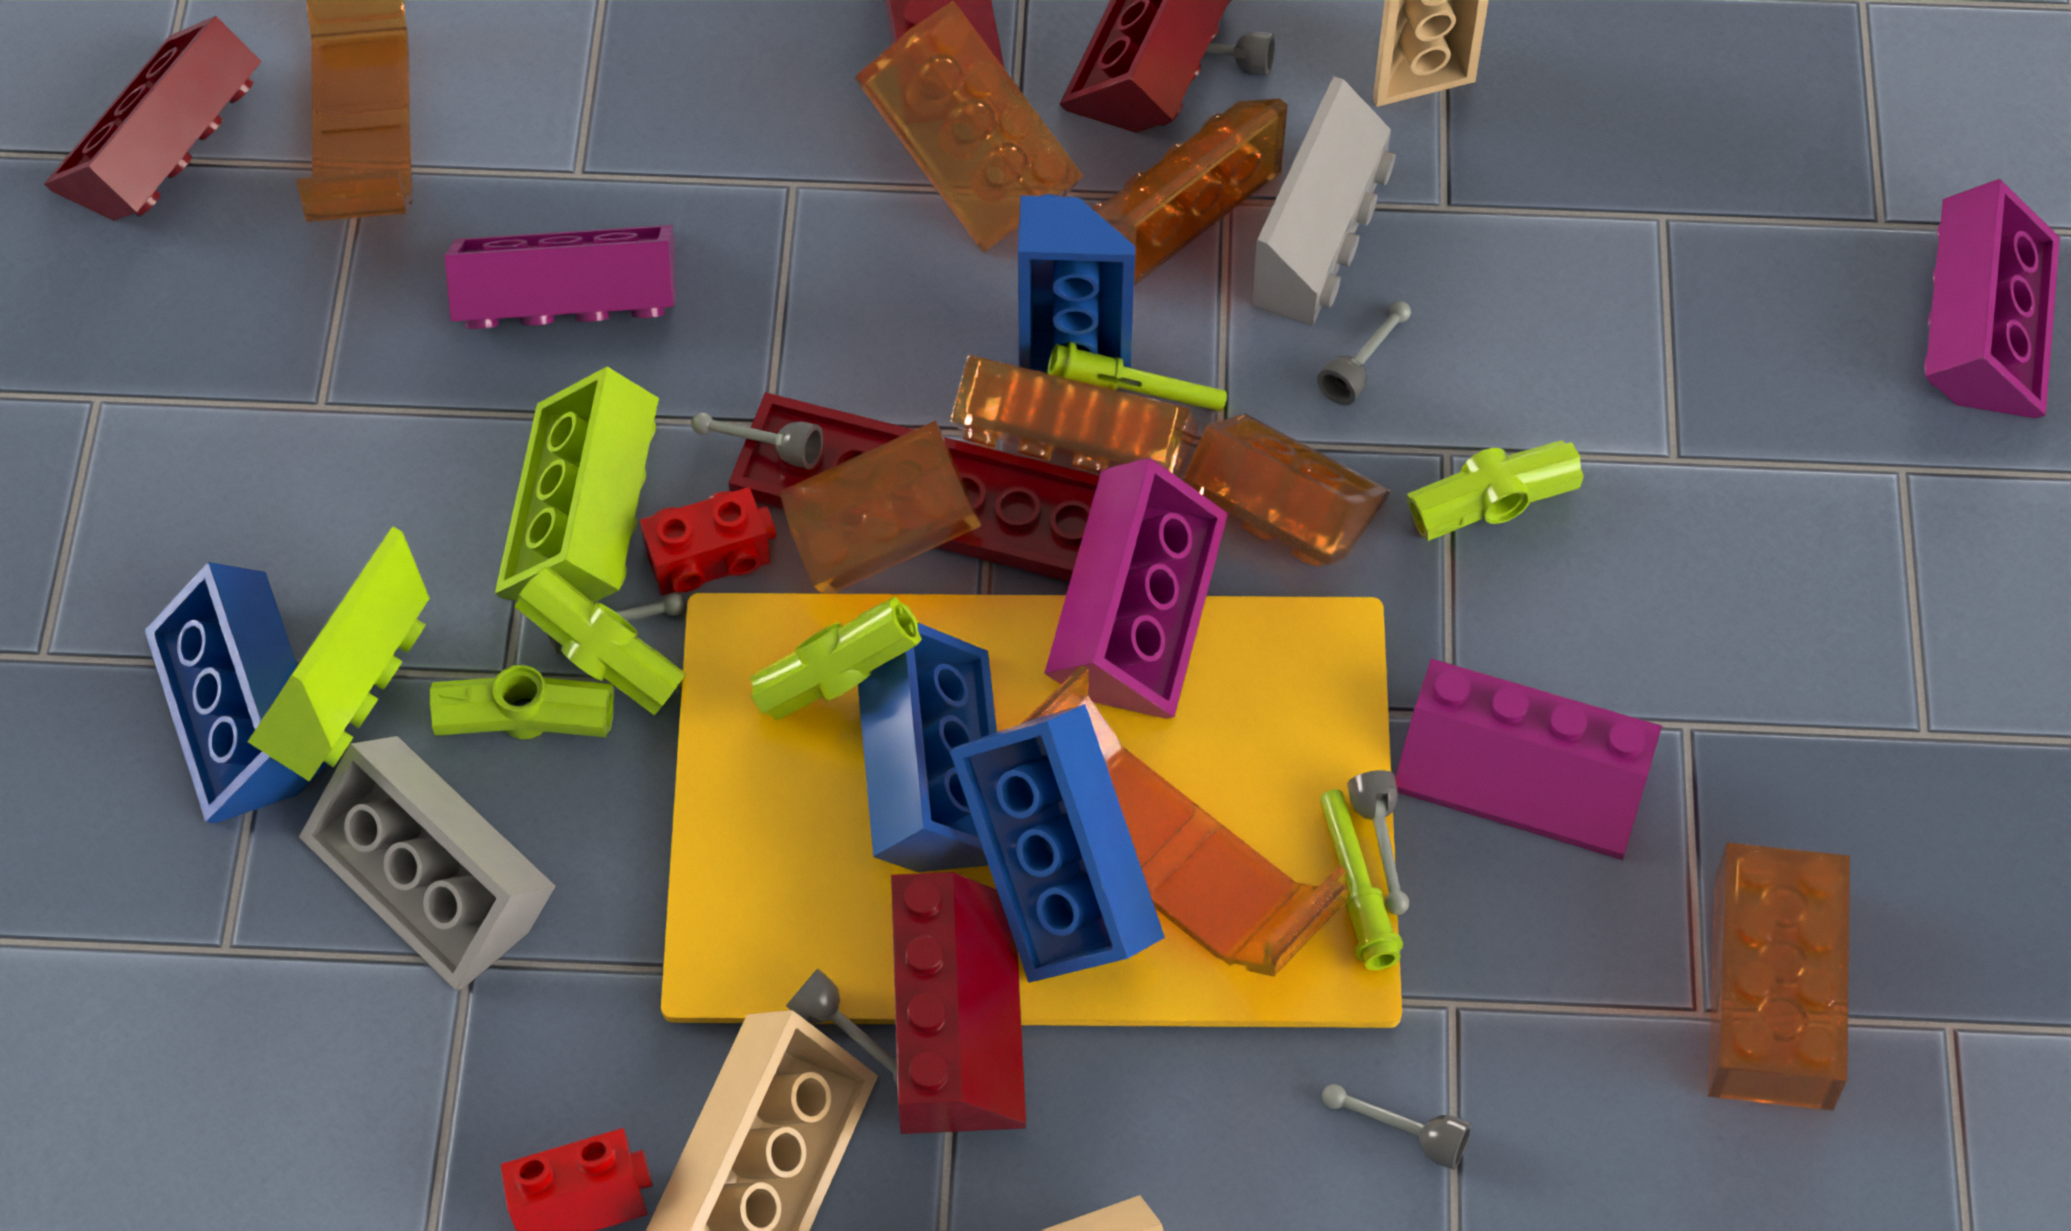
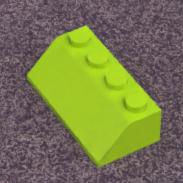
[495,367,659,603]
[248,526,430,781]

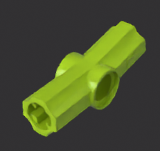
[1407,440,1584,541]
[514,567,686,716]
[750,597,922,720]
[430,665,615,740]

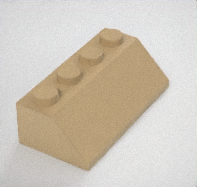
[1373,0,1488,107]
[646,1010,878,1231]

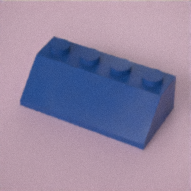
[1018,194,1135,386]
[145,562,328,823]
[858,623,997,872]
[949,704,1165,983]

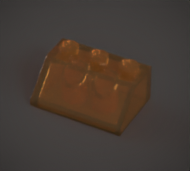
[1182,413,1391,567]
[779,421,983,594]

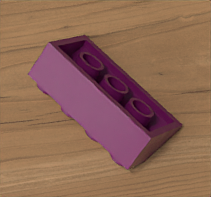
[1924,178,2060,418]
[444,225,676,329]
[1044,457,1228,719]
[1395,658,1662,860]

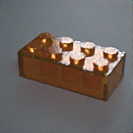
[1708,842,1850,1111]

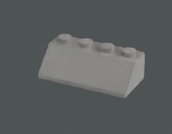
[1251,76,1396,326]
[299,736,556,990]

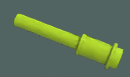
[1048,342,1227,412]
[1320,789,1403,971]

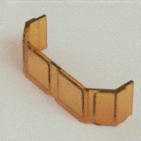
[297,0,413,222]
[1021,665,1348,977]

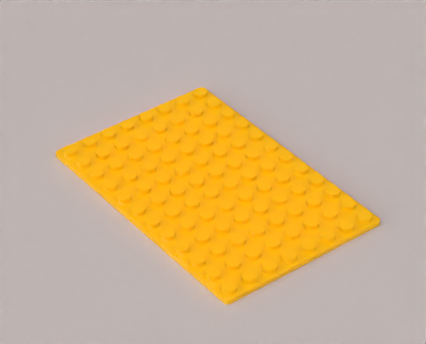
[661,593,1402,1028]

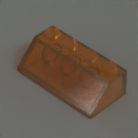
[854,0,1084,253]
[1092,98,1288,286]
[951,354,1198,478]

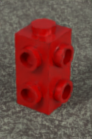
[639,487,776,596]
[500,1128,653,1231]

